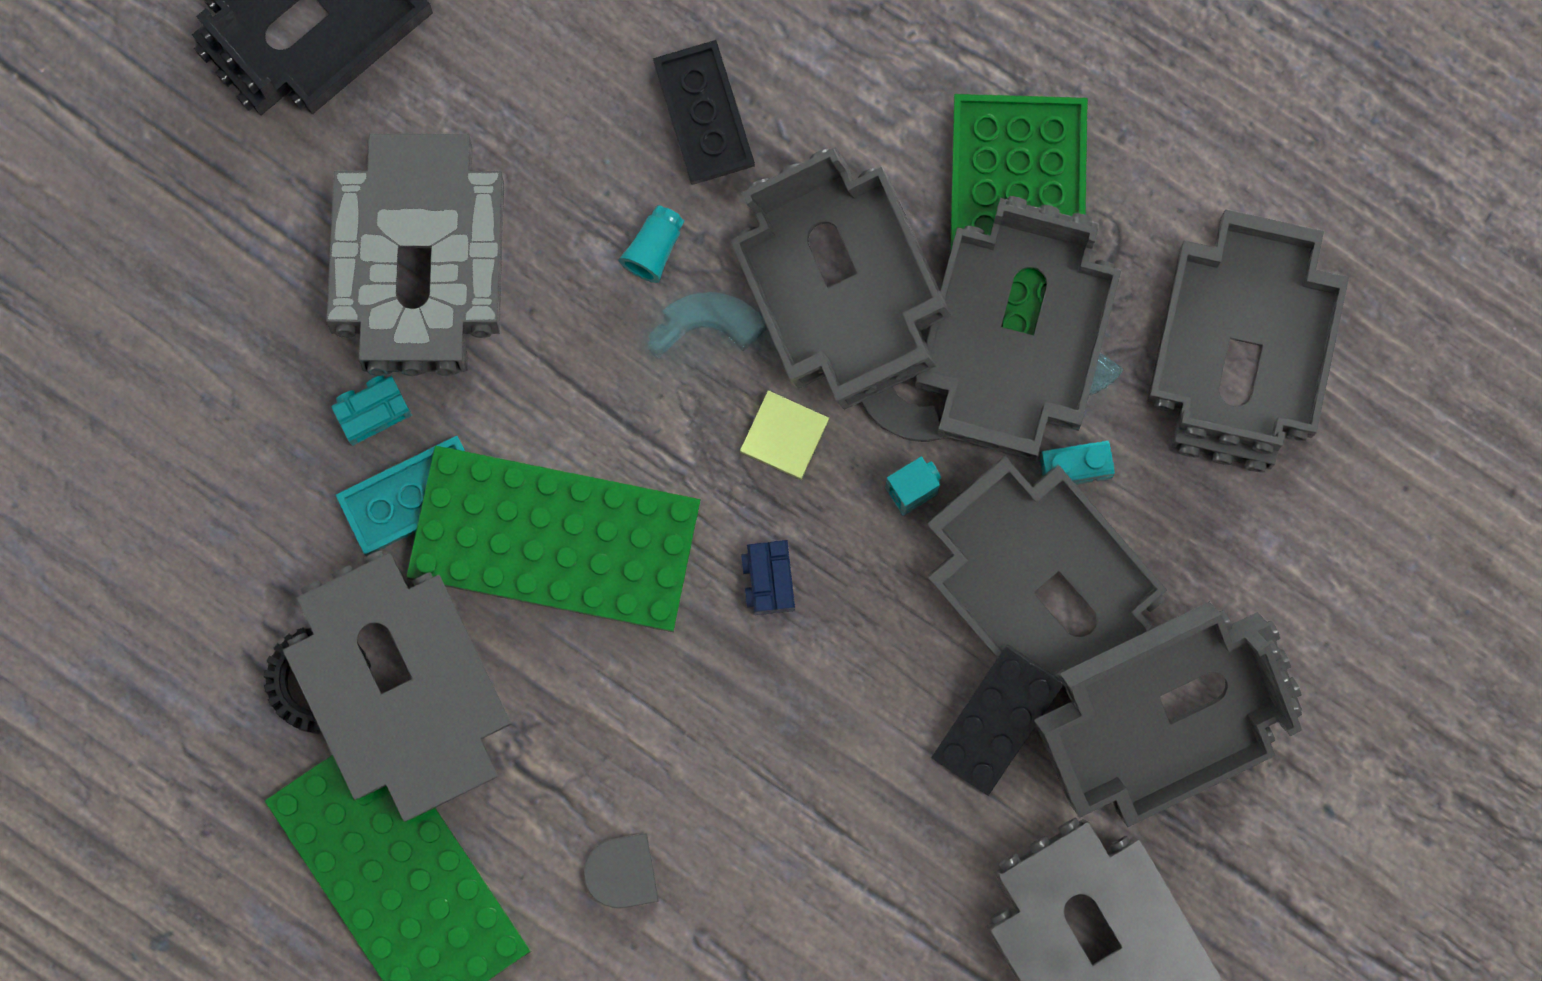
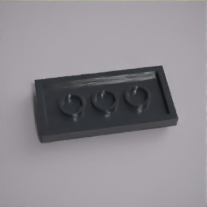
[653,40,755,185]
[931,644,1064,796]

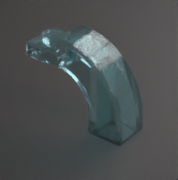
[647,292,767,359]

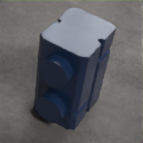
[741,540,795,615]

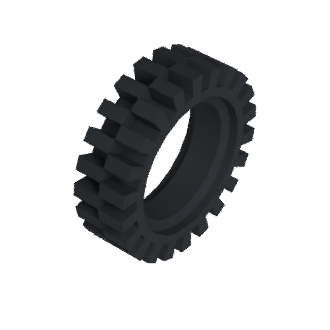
[264,627,373,734]

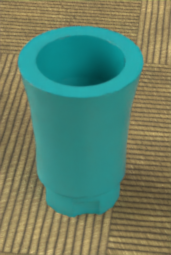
[618,205,685,283]

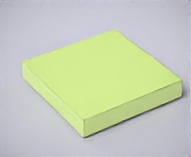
[740,391,829,480]

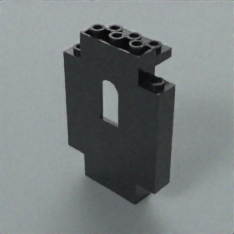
[192,0,433,116]

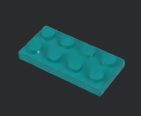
[336,436,465,557]

